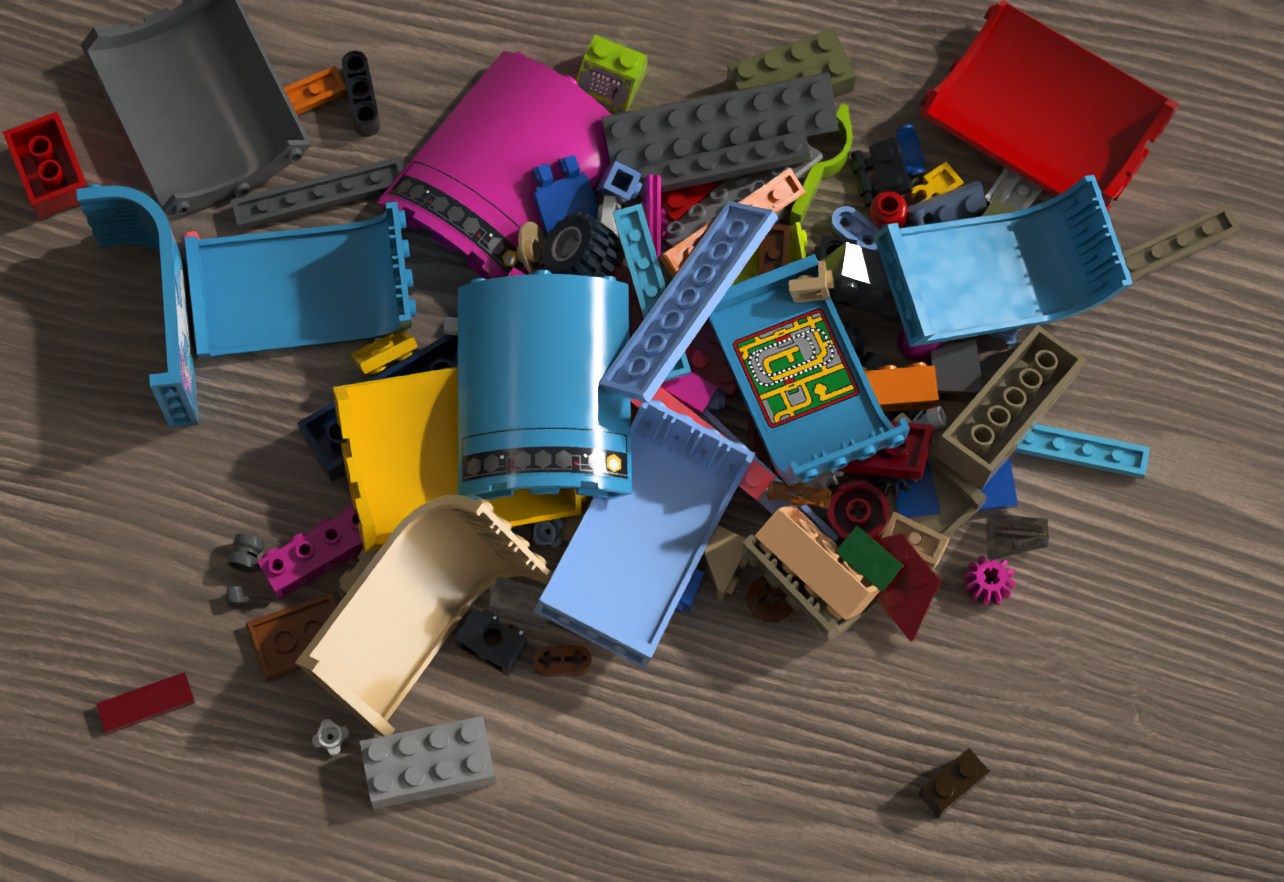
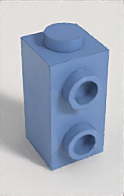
[594,161,642,205]

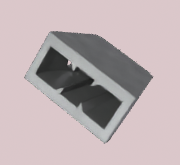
[927,340,983,403]

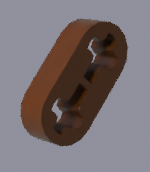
[533,645,592,677]

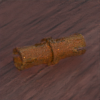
[767,481,831,508]

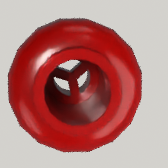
[869,191,908,230]

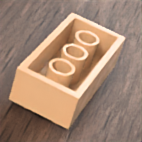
[755,505,880,620]

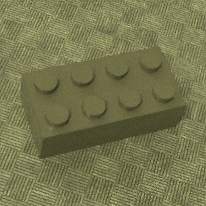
[726,28,856,98]

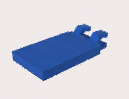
[531,155,598,238]

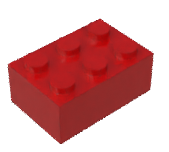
[3,111,88,220]

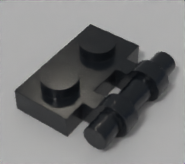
[851,136,913,207]

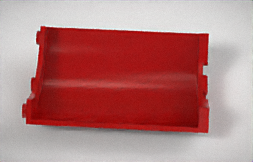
[919,0,1180,212]

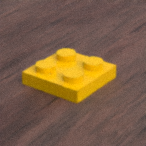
[349,331,418,375]

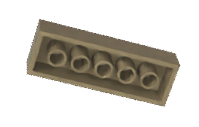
[932,325,1086,490]

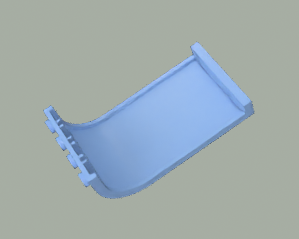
[534,400,755,669]

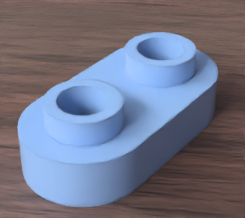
[831,206,880,252]

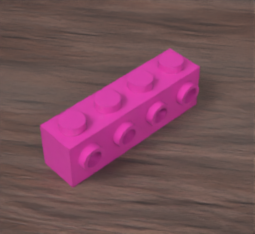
[257,504,364,600]

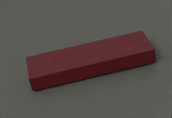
[96,672,196,734]

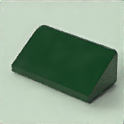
[835,525,904,592]

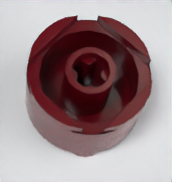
[827,480,889,543]

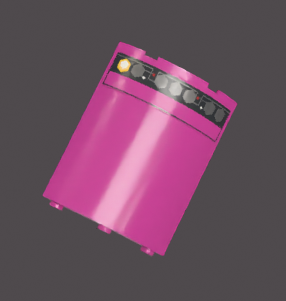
[377,51,611,280]

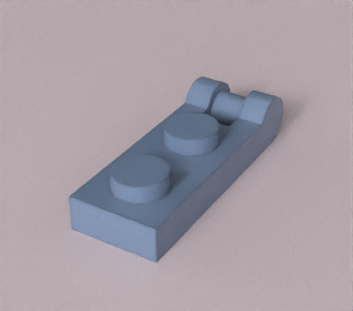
[907,181,987,227]

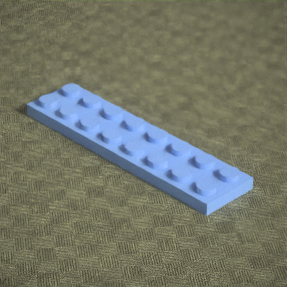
[599,201,778,403]

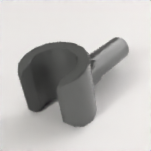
[226,586,270,608]

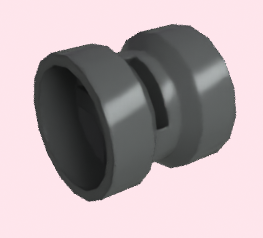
[227,533,265,573]

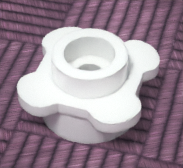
[312,719,349,755]

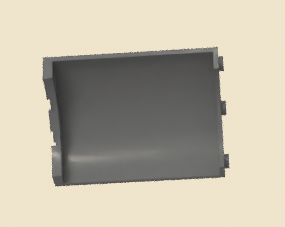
[80,0,312,216]

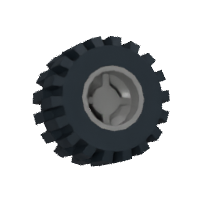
[539,211,620,278]

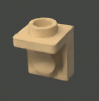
[789,261,834,303]

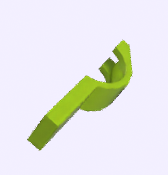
[789,103,853,225]

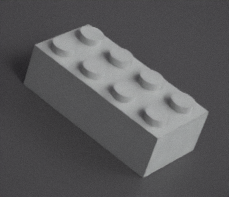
[360,716,496,809]

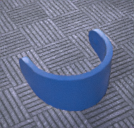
[896,124,925,176]

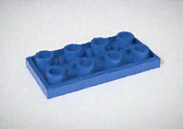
[895,457,1018,518]

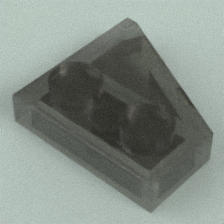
[986,513,1049,560]

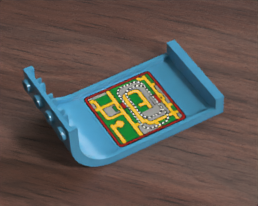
[708,254,910,485]

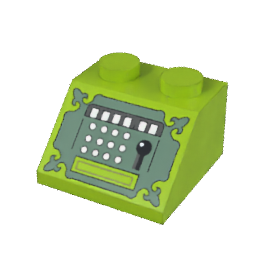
[576,35,647,114]

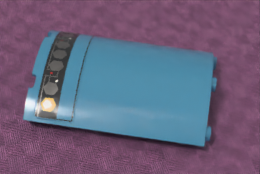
[458,270,632,501]

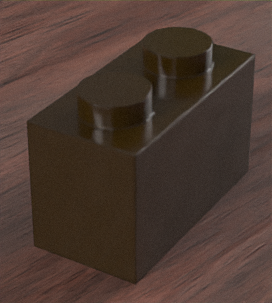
[918,748,990,818]

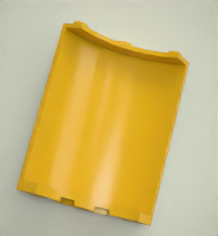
[333,367,586,552]

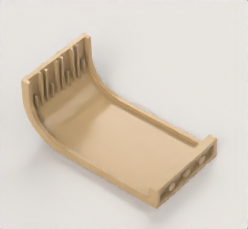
[295,494,553,736]

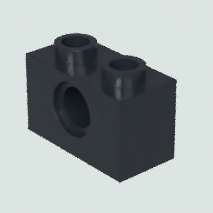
[455,608,528,677]

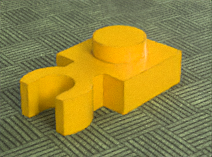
[910,161,964,202]

